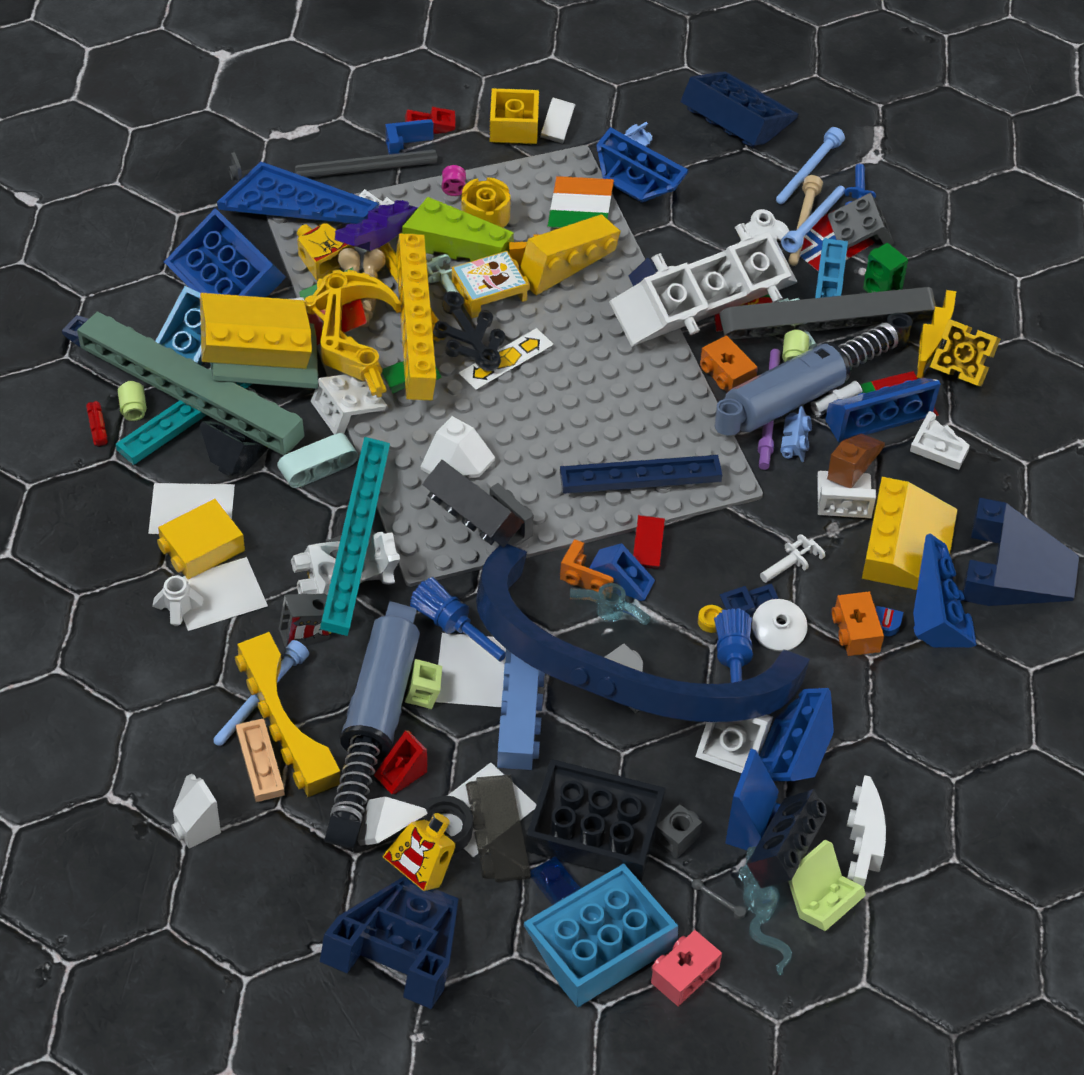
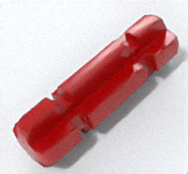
[86,401,108,447]

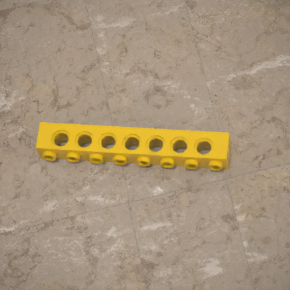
[396,233,436,401]

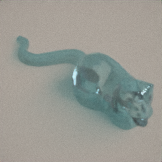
[738,846,792,975]

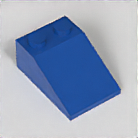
[725,749,781,852]

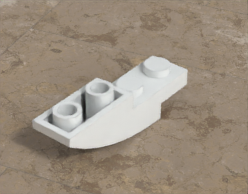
[847,775,886,886]

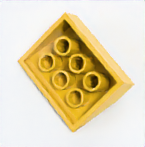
[200,293,312,369]
[862,477,957,590]

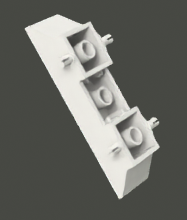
[609,223,797,347]

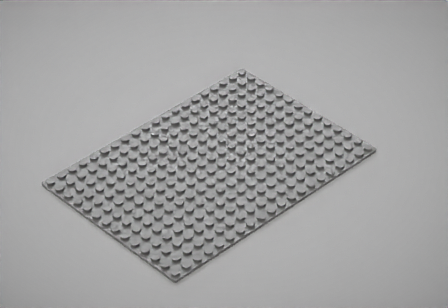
[266,145,763,587]

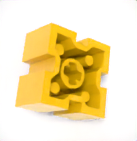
[930,319,1001,386]

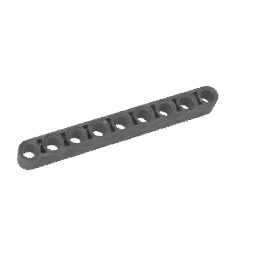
[719,287,937,339]

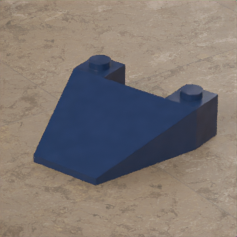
[962,498,1079,606]
[319,876,459,1009]

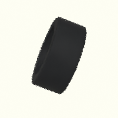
[417,795,473,854]

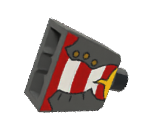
[279,593,331,648]

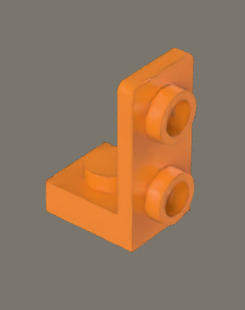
[560,539,614,597]

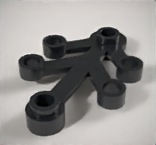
[433,291,506,371]

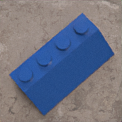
[825,378,941,443]

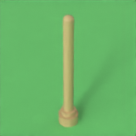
[789,175,823,266]

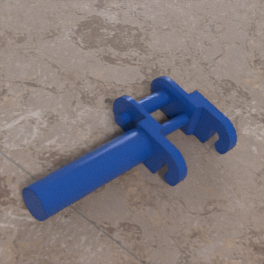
[845,163,876,205]

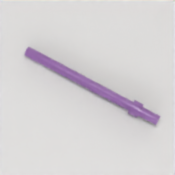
[758,349,781,470]

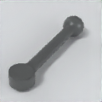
[692,878,746,919]

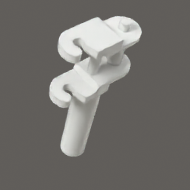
[760,534,825,583]

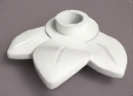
[745,209,789,241]

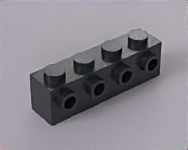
[422,459,524,548]

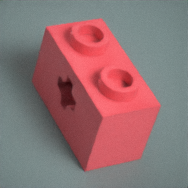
[651,930,722,1007]

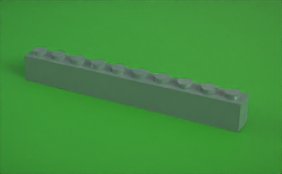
[77,311,305,456]

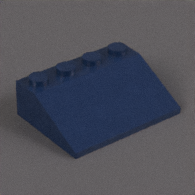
[680,71,799,147]

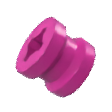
[442,165,466,196]

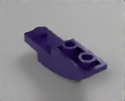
[335,200,418,251]

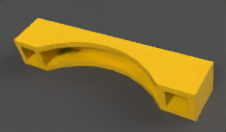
[235,632,340,797]

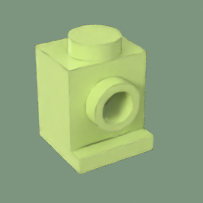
[405,659,442,709]

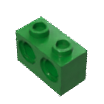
[863,243,909,293]

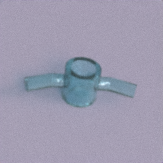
[570,583,651,626]

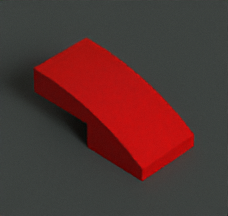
[405,107,455,134]
[633,515,665,569]

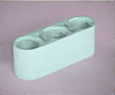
[277,433,358,488]

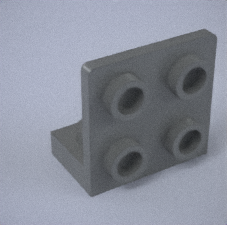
[828,192,895,249]

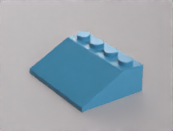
[524,864,678,1008]

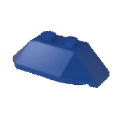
[596,127,688,202]
[759,688,834,781]

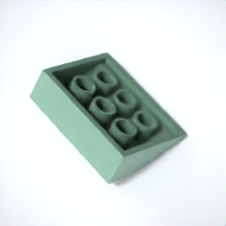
[210,323,318,389]

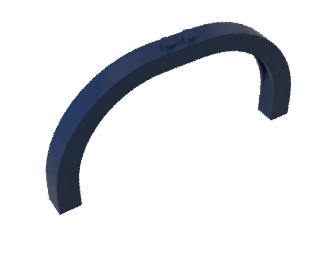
[476,544,810,722]

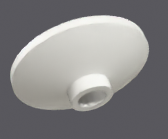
[752,599,807,652]

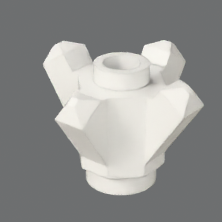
[152,576,204,626]

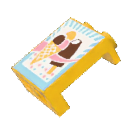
[452,251,530,319]

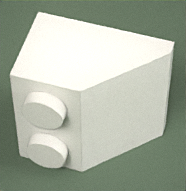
[696,715,773,773]

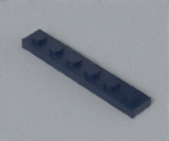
[560,455,722,494]

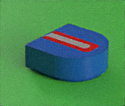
[876,606,903,636]

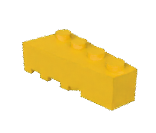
[520,214,621,296]

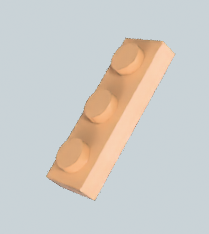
[236,718,285,802]

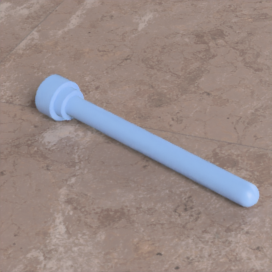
[776,127,845,204]
[781,186,845,253]
[214,640,309,746]

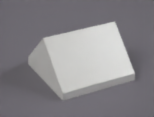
[357,797,428,846]

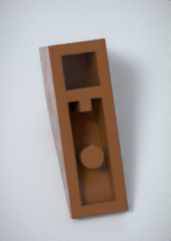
[827,433,885,488]

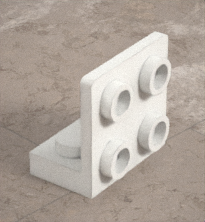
[311,374,387,434]
[817,471,876,518]

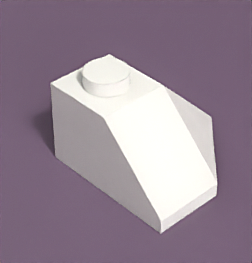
[421,416,495,478]
[171,774,221,849]

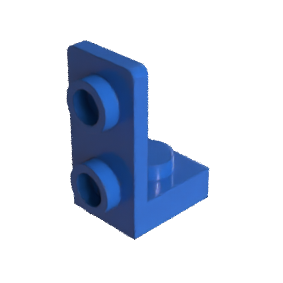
[385,119,433,154]

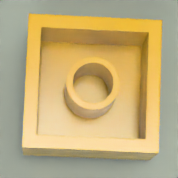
[490,88,539,144]

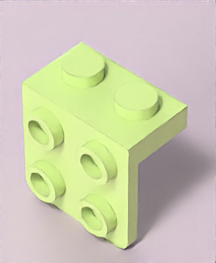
[788,840,866,931]

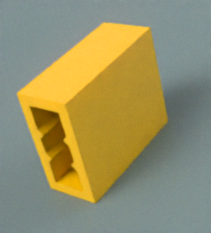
[157,499,245,579]

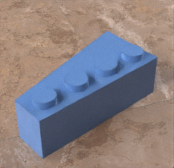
[497,649,545,770]

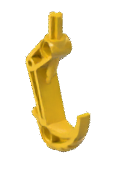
[304,270,401,398]

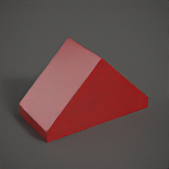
[374,730,427,794]

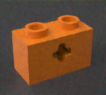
[700,335,758,392]
[832,591,884,656]

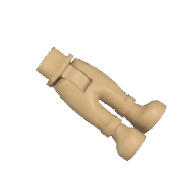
[338,248,385,327]

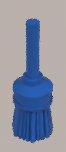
[410,577,506,662]
[714,608,753,683]

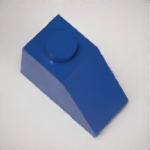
[589,543,655,601]

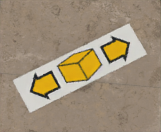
[459,328,554,390]

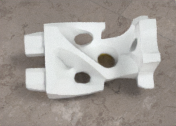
[291,532,400,595]

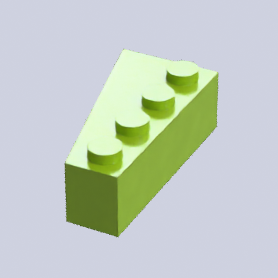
[402,197,514,262]

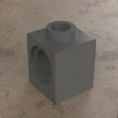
[654,804,702,859]

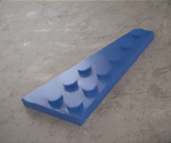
[217,162,379,224]

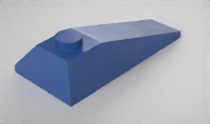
[913,533,976,648]

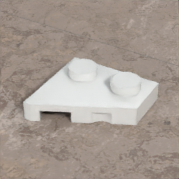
[910,411,970,470]

